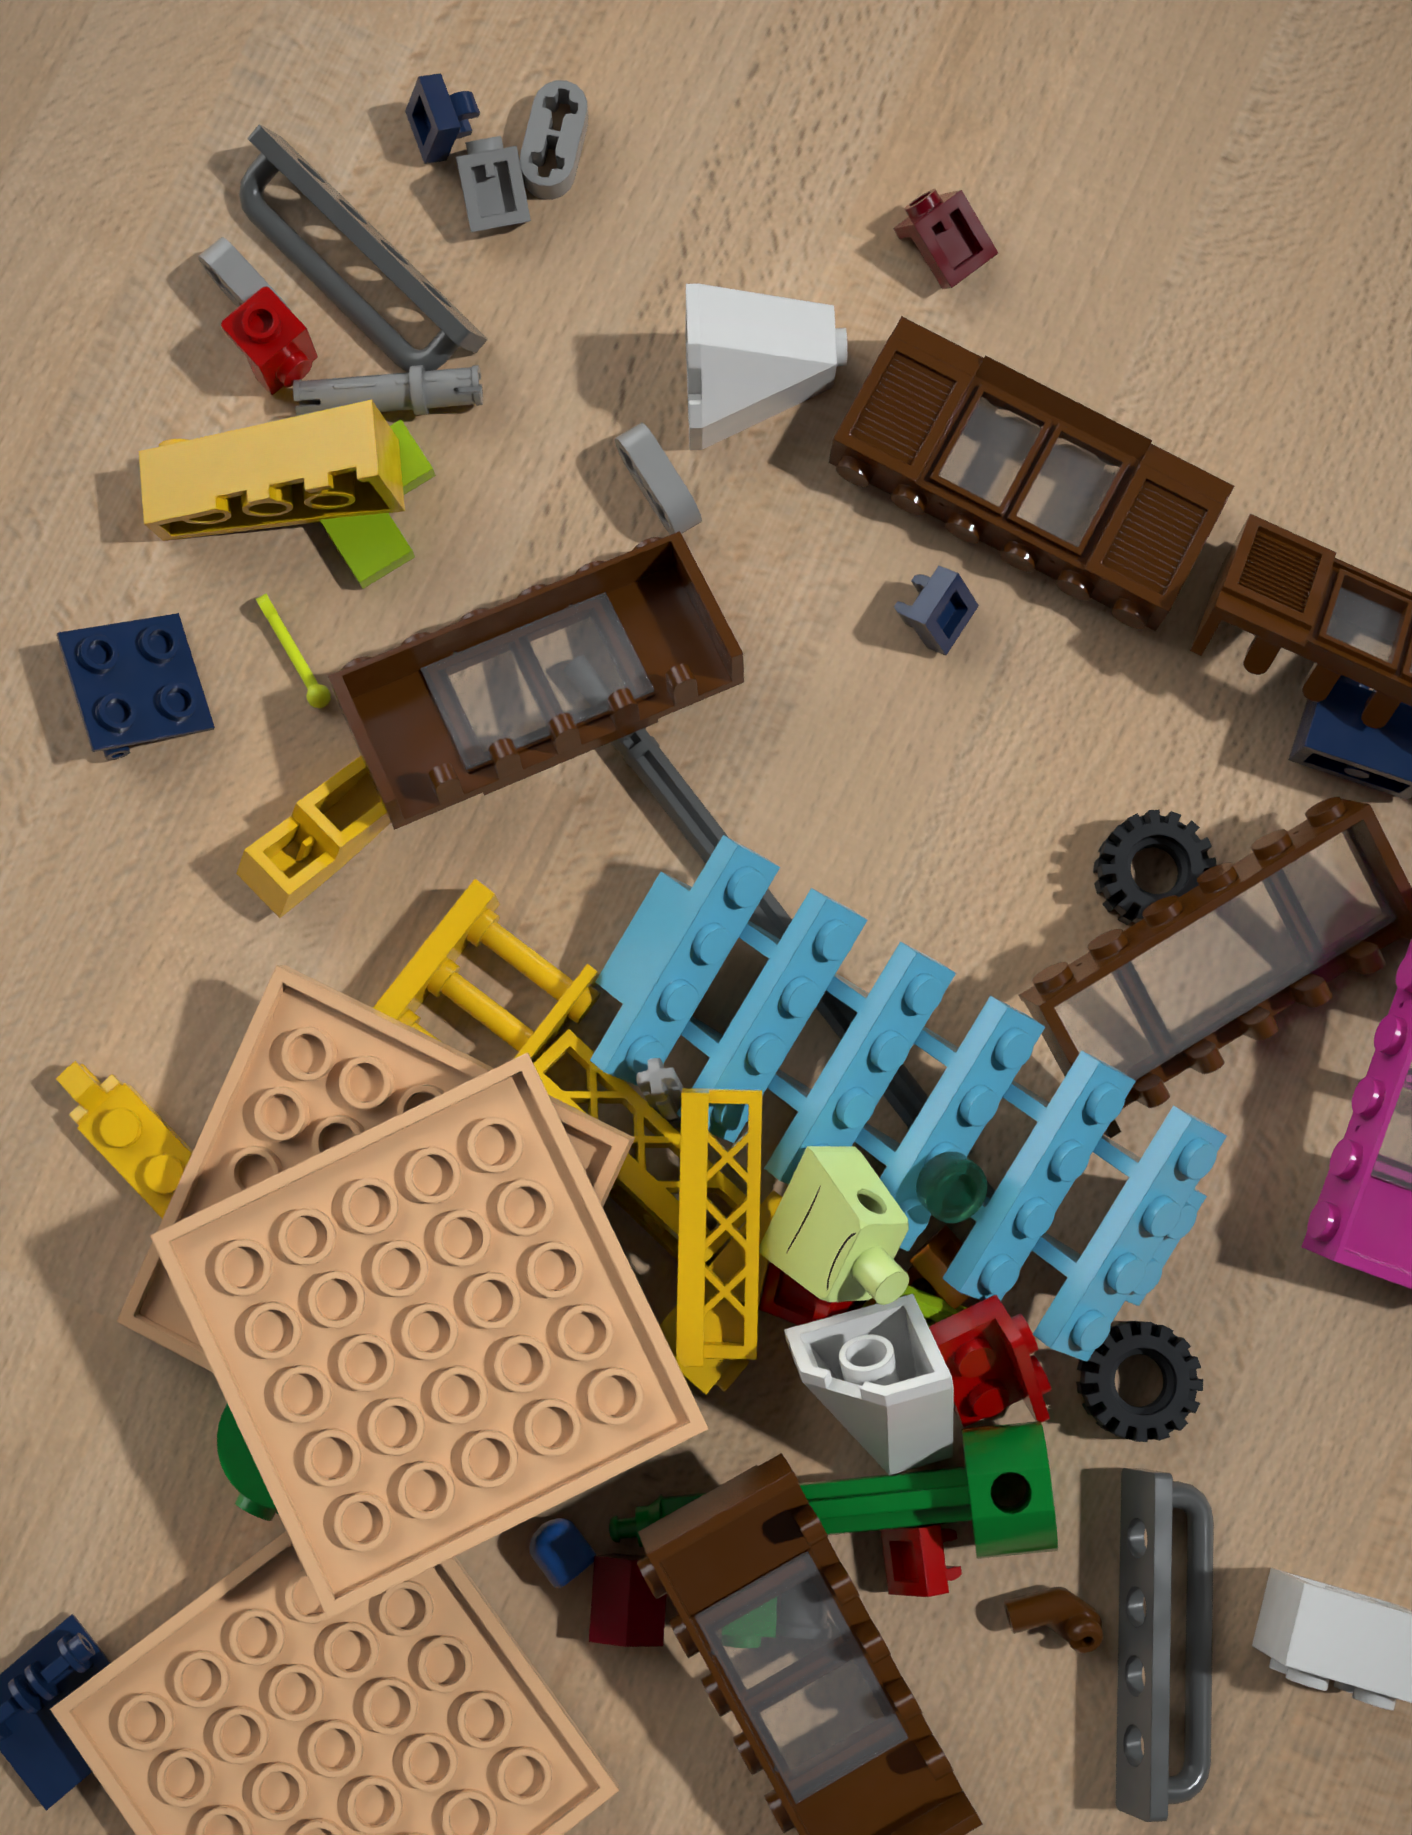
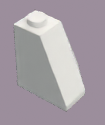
[685,284,847,450]
[784,1294,954,1475]

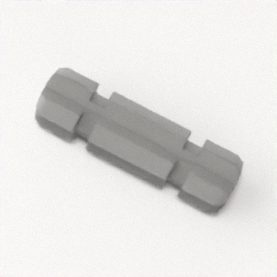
[636,1058,684,1128]

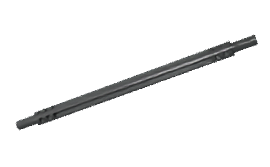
[564,656,995,1199]

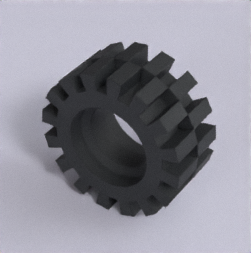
[1093,810,1216,925]
[1076,1321,1203,1442]

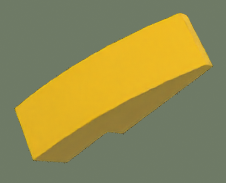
[236,756,391,918]

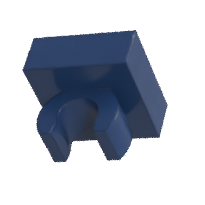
[405,73,480,164]
[894,566,979,656]

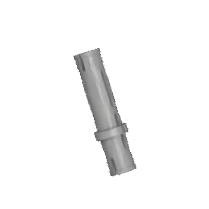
[293,365,483,416]

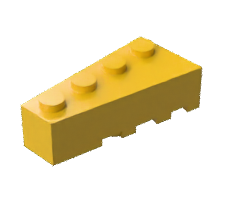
[138,399,405,541]

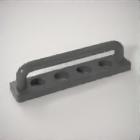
[239,124,488,372]
[1116,1468,1214,1822]

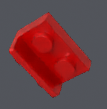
[929,1295,1052,1427]

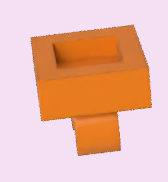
[906,1225,971,1309]

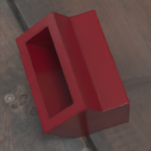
[589,1553,667,1647]

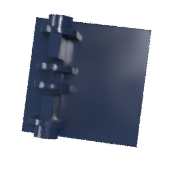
[56,613,215,760]
[0,1614,111,1811]

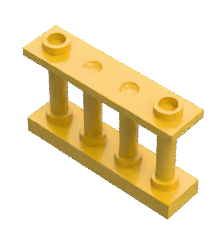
[373,879,601,1063]

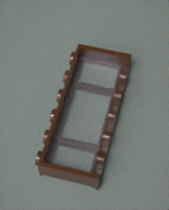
[1018,797,1412,1138]

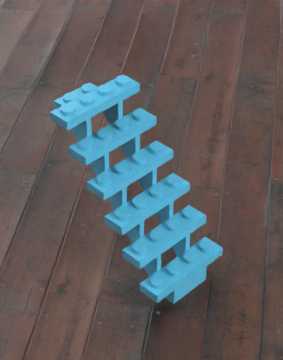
[590,835,1227,1362]

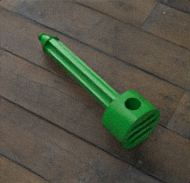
[609,1421,1058,1559]

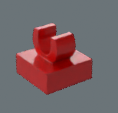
[880,1524,962,1597]

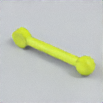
[256,593,331,708]

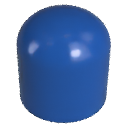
[529,1518,596,1589]

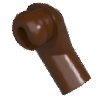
[1004,1587,1103,1653]

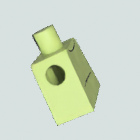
[759,1146,909,1305]

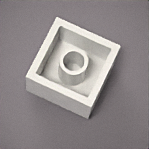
[1252,1568,1412,1710]

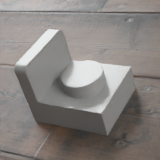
[456,136,531,232]

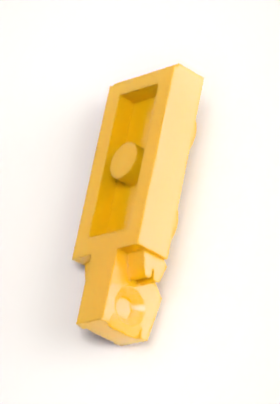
[56,1061,193,1219]

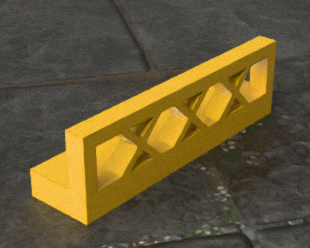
[533,1029,746,1264]
[676,1088,762,1367]

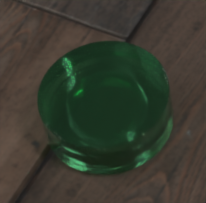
[916,1152,987,1223]

